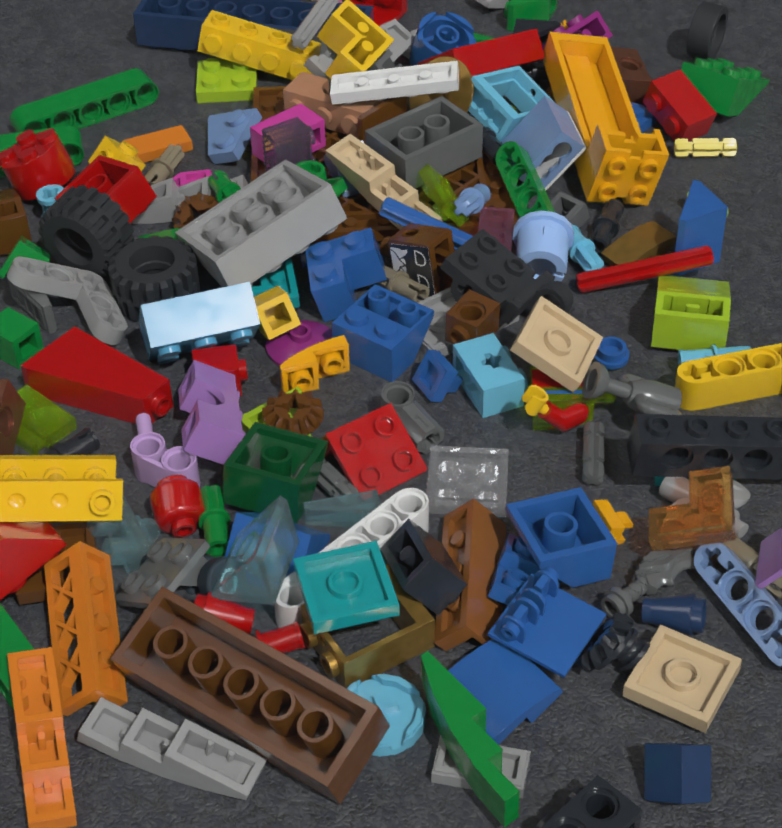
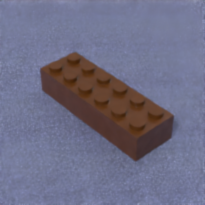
[110,586,390,804]

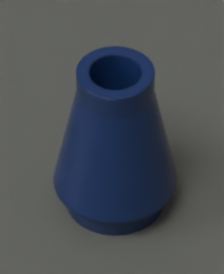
[642,594,707,637]

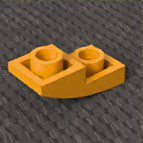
[280,335,350,393]

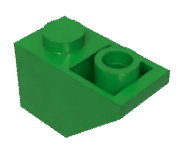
[504,0,557,31]

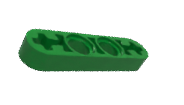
[495,141,556,217]

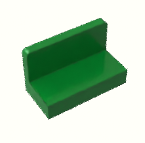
[0,235,50,279]

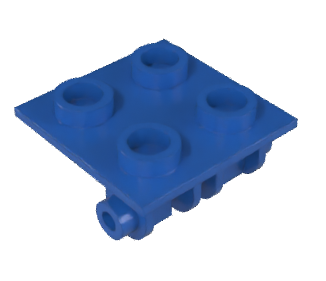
[487,567,607,678]

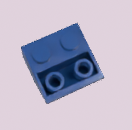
[332,284,434,382]

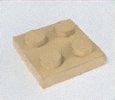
[510,296,603,393]
[623,625,742,733]

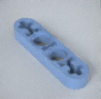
[694,540,782,668]

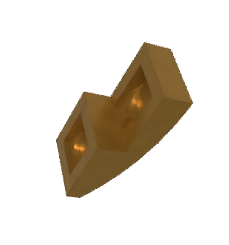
[601,221,677,266]

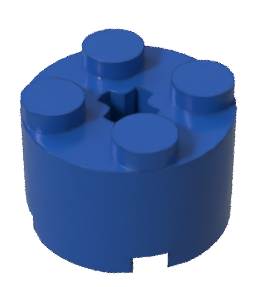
[409,12,476,66]

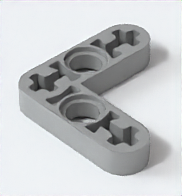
[7,257,128,345]

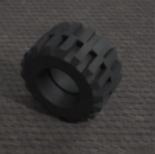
[38,185,135,277]
[108,235,200,321]

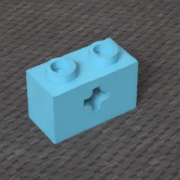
[453,333,528,418]

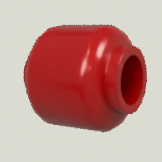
[150,475,205,537]

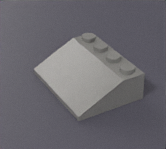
[175,159,347,287]

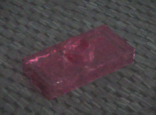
[478,207,514,251]

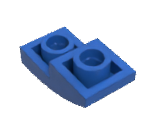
[488,533,542,605]

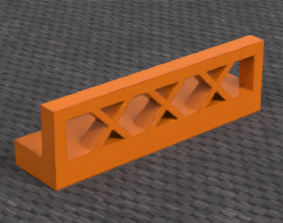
[44,541,128,717]

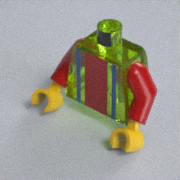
[521,364,616,431]

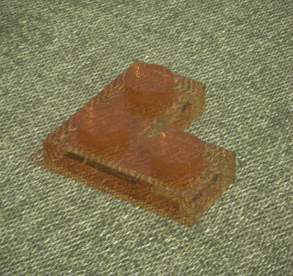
[649,466,736,551]

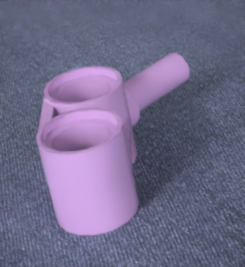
[130,413,200,487]

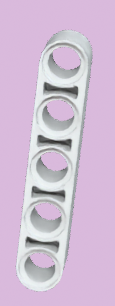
[273,488,429,628]

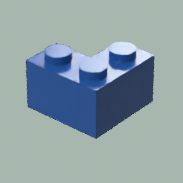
[305,227,387,322]

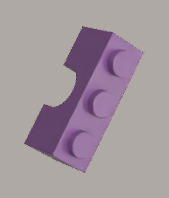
[178,360,246,465]

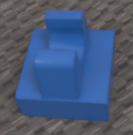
[412,349,463,402]

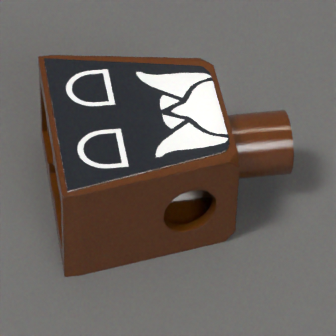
[380,223,454,297]

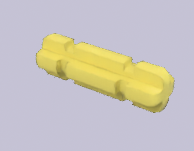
[674,138,737,158]

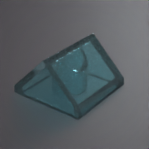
[211,496,299,605]

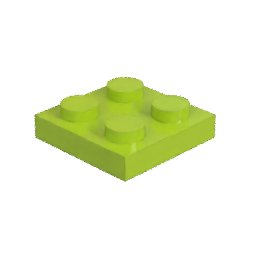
[196,58,257,103]

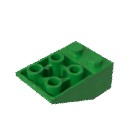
[681,57,770,116]

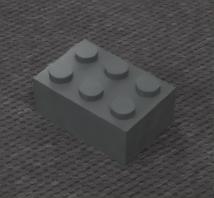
[365,96,483,189]

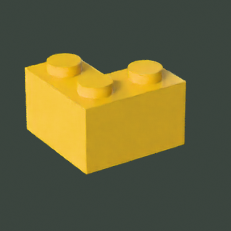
[317,0,394,80]

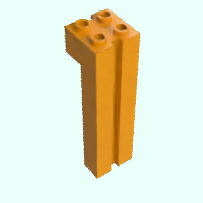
[543,32,669,206]

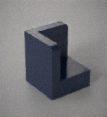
[644,743,711,804]

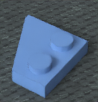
[208,108,262,164]

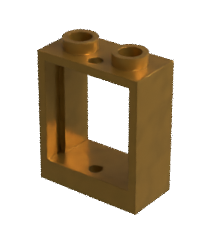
[299,564,435,689]

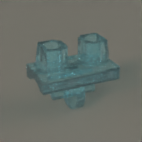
[87,495,161,575]

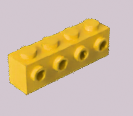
[197,10,322,80]

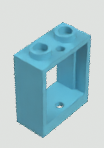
[468,66,554,142]

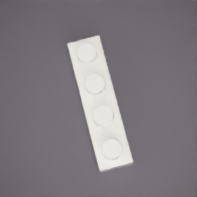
[330,61,459,105]

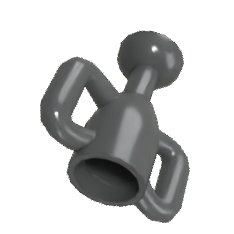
[582,362,682,415]

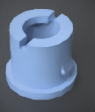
[512,211,574,282]

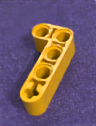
[675,343,782,411]

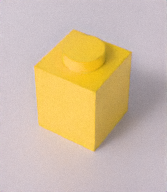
[254,286,301,340]

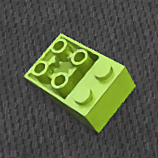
[651,275,731,350]

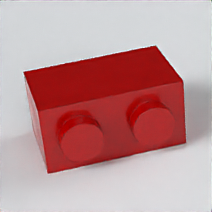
[642,69,717,142]

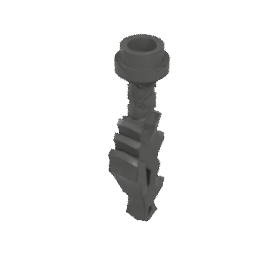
[601,542,696,618]

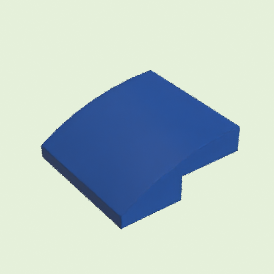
[448,639,563,745]

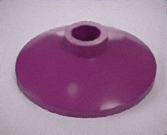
[266,320,333,366]

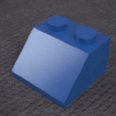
[505,487,617,588]

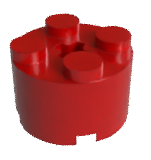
[0,128,75,200]

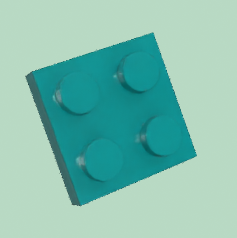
[293,540,400,635]

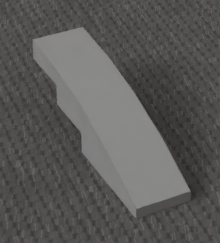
[130,175,248,224]
[77,697,267,800]

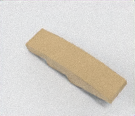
[325,134,442,230]

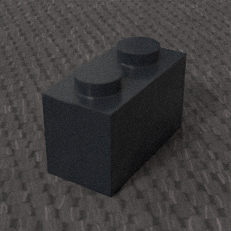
[381,518,467,615]

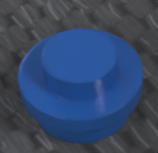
[593,336,629,370]

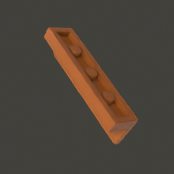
[434,498,506,651]

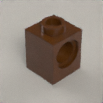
[445,289,500,344]

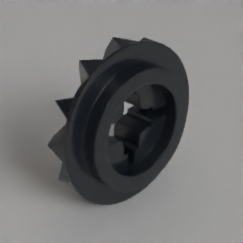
[577,613,634,672]

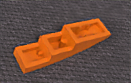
[7,647,77,828]

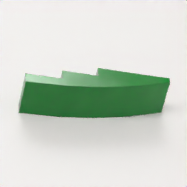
[421,651,520,828]

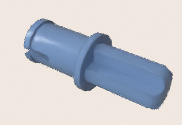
[454,183,491,217]

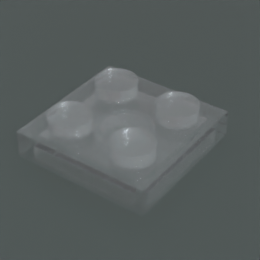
[426,445,509,517]

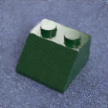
[223,422,328,523]

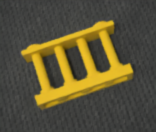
[0,455,123,522]

